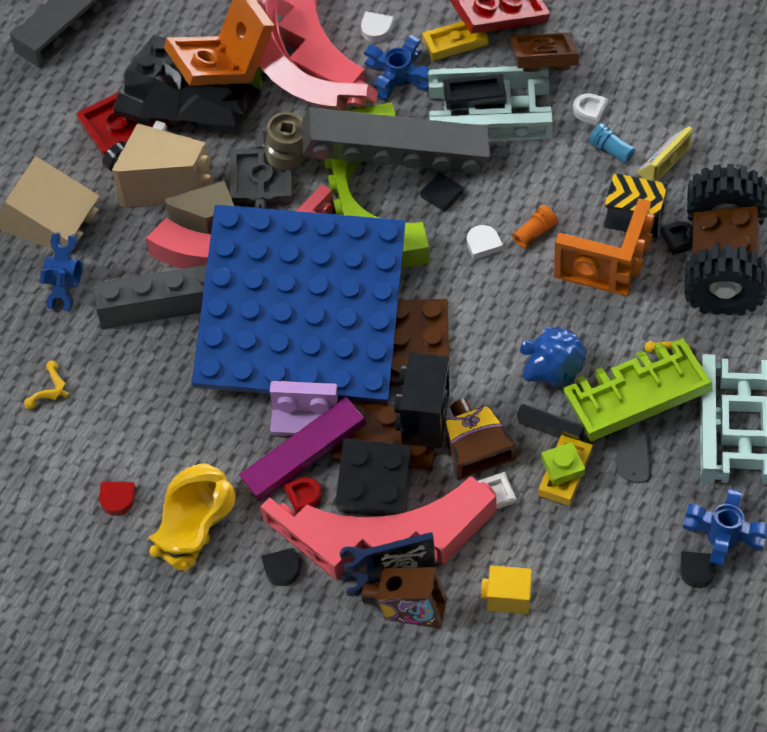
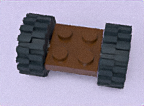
[684,164,767,316]

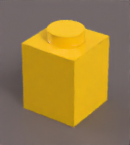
[481,566,532,614]

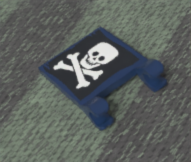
[340,532,435,596]

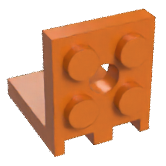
[164,0,274,86]
[554,198,655,296]

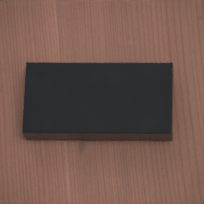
[443,74,507,110]
[517,404,585,442]

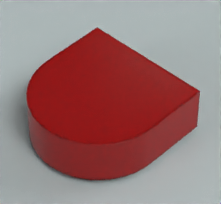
[283,477,322,515]
[99,481,136,516]

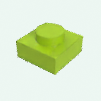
[541,442,585,486]

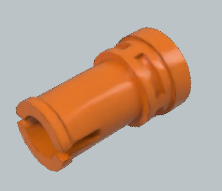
[512,205,559,249]

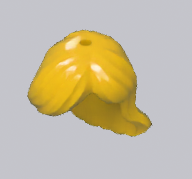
[148,464,236,554]

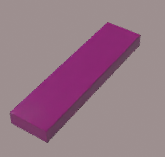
[239,397,367,502]

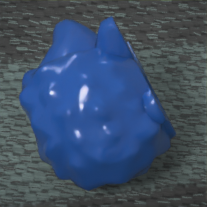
[520,326,587,388]

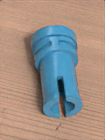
[588,123,636,164]

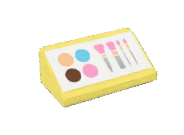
[637,126,693,182]

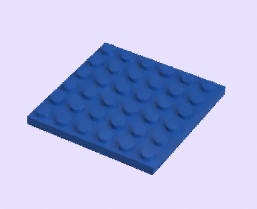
[192,205,405,404]

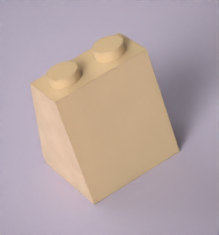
[112,123,214,207]
[0,156,99,249]

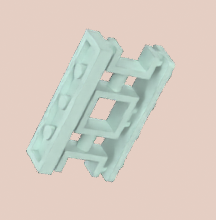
[428,66,552,142]
[700,354,767,485]

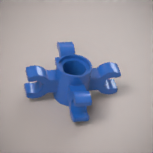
[364,35,430,100]
[40,232,83,311]
[683,488,767,566]

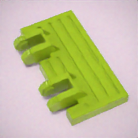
[563,338,713,442]

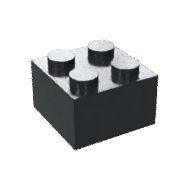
[394,352,450,448]
[335,438,414,516]

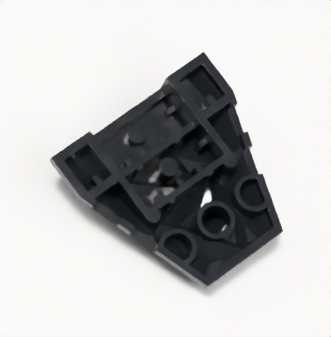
[113,35,261,132]

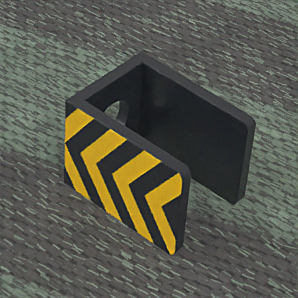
[604,173,668,238]

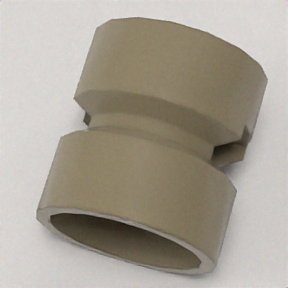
[265,112,304,170]

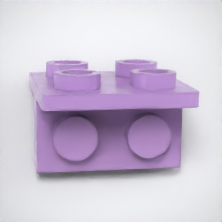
[270,381,340,436]

